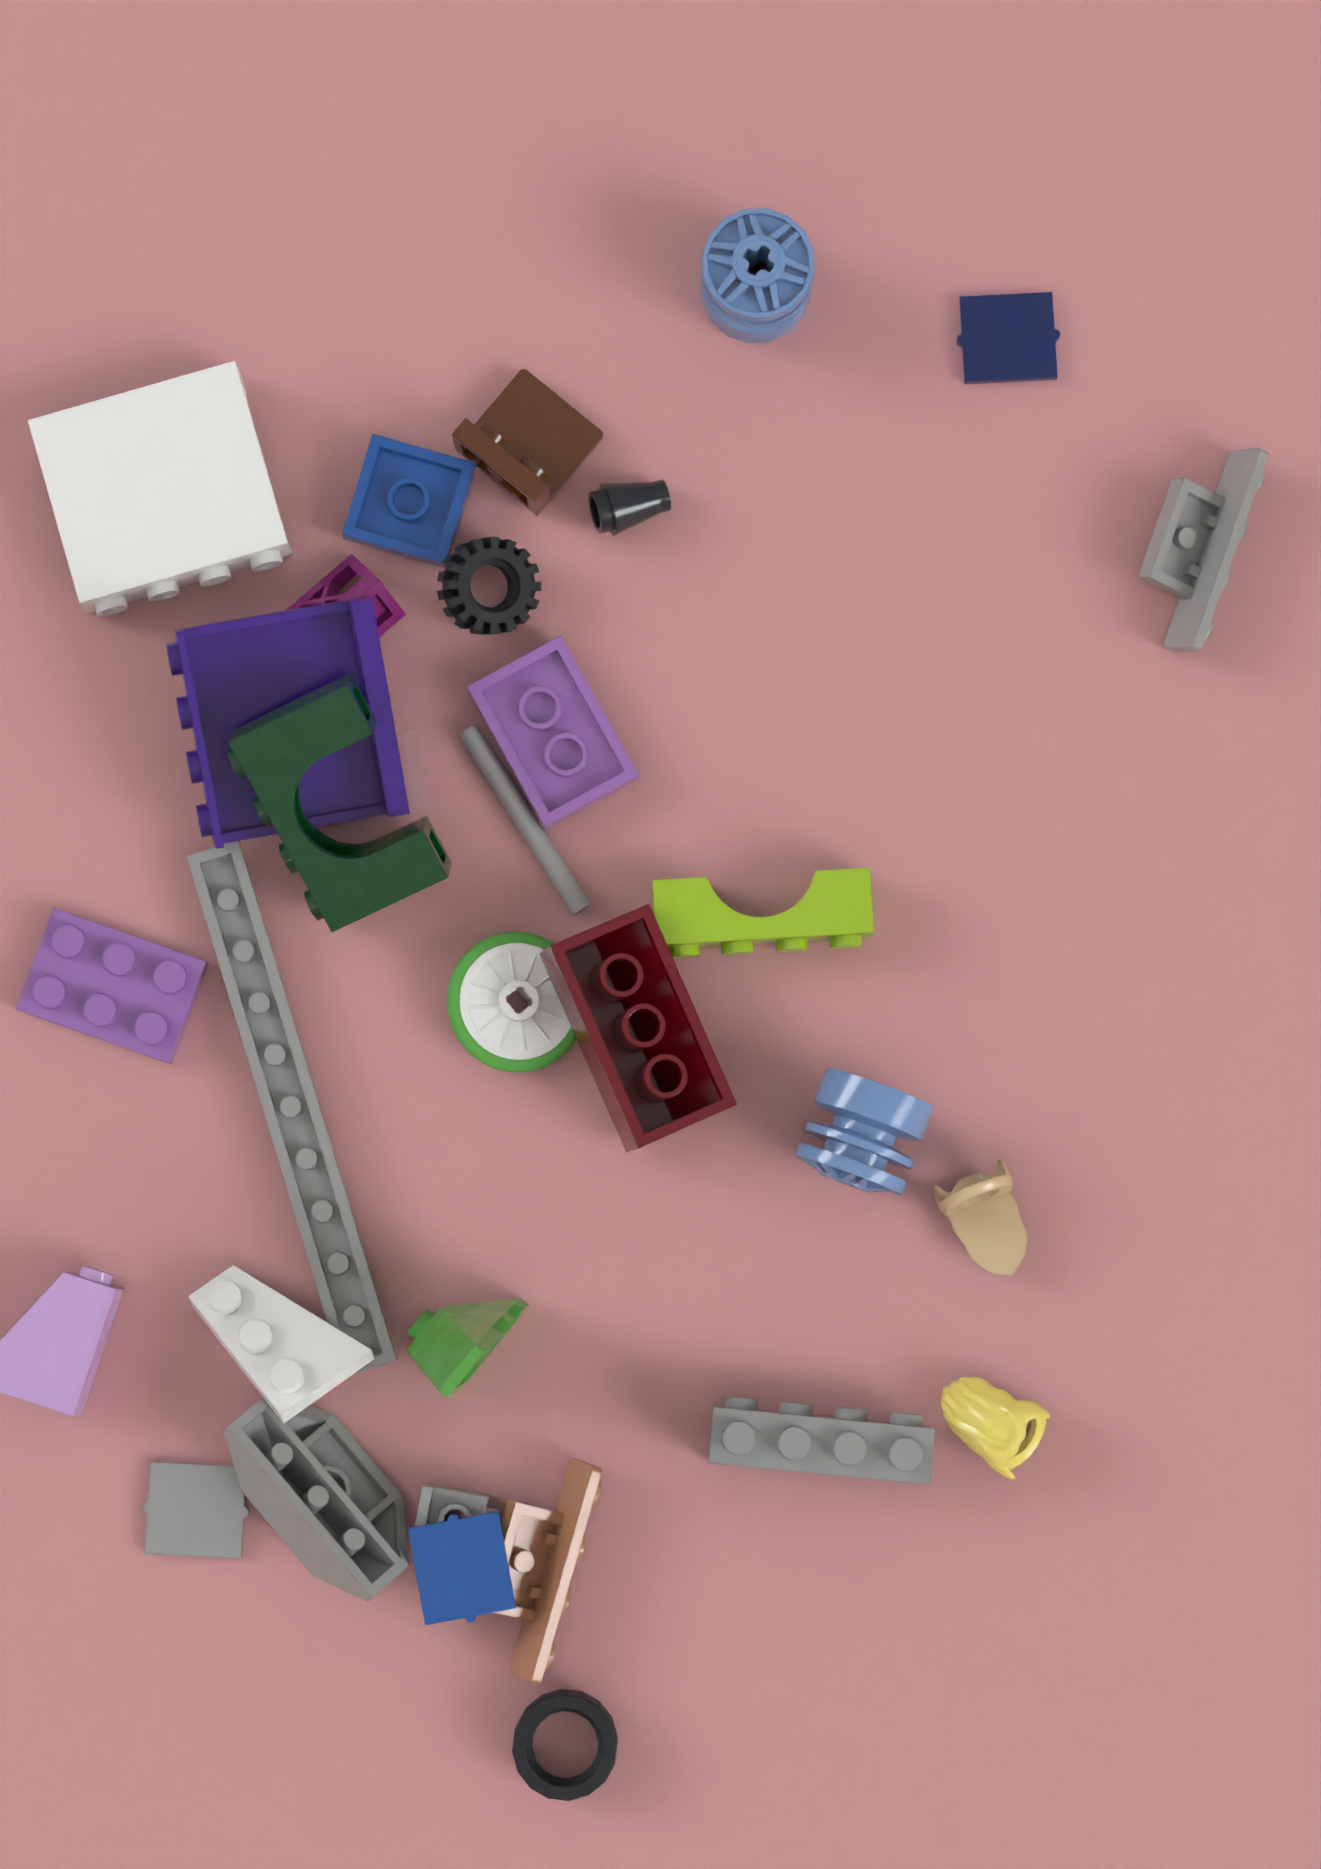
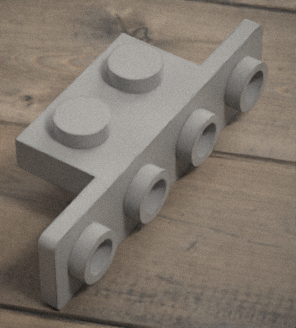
[1138,448,1268,652]

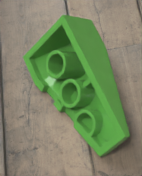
[406,1298,529,1398]

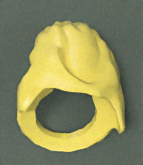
[940,1377,1050,1480]

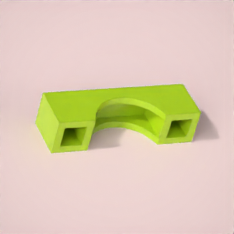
[652,868,874,959]

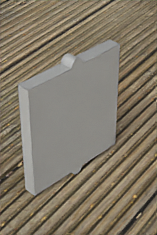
[142,1462,250,1558]

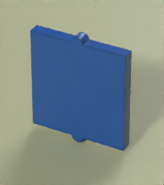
[408,1510,516,1625]

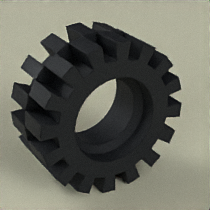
[437,537,541,635]

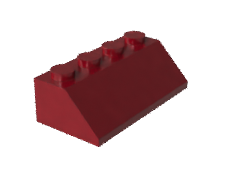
[540,904,737,1153]

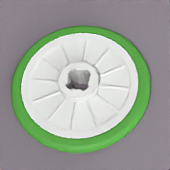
[447,932,577,1073]

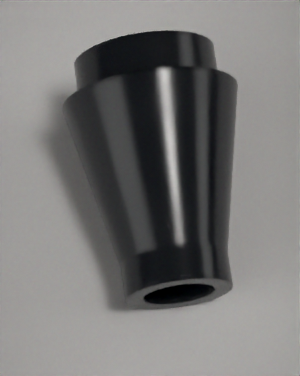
[588,479,671,536]

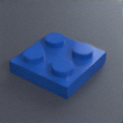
[342,434,476,568]

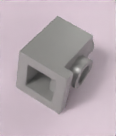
[415,1482,498,1526]

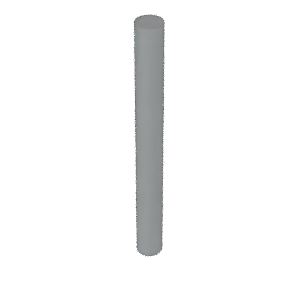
[458,725,592,916]

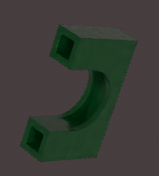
[227,673,452,932]

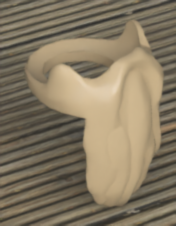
[933,1159,1028,1276]

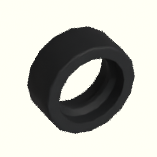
[512,1689,618,1801]

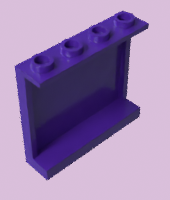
[166,596,410,849]

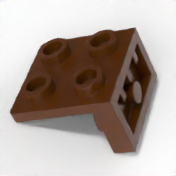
[452,369,603,516]

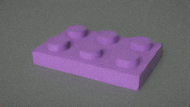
[467,636,639,830]
[16,908,209,1065]

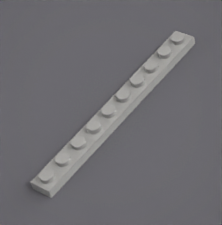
[186,841,398,1374]

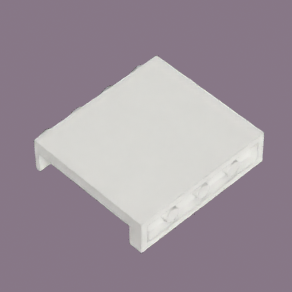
[28,361,293,617]

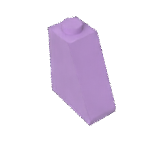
[0,1265,124,1417]

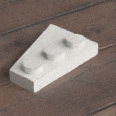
[188,1265,374,1423]

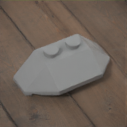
[223,1398,410,1602]

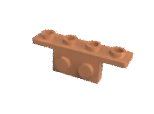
[495,1458,602,1684]

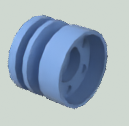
[701,208,815,343]
[794,1068,934,1195]

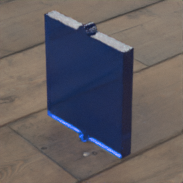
[956,292,1060,385]

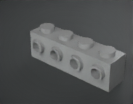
[708,1396,935,1485]

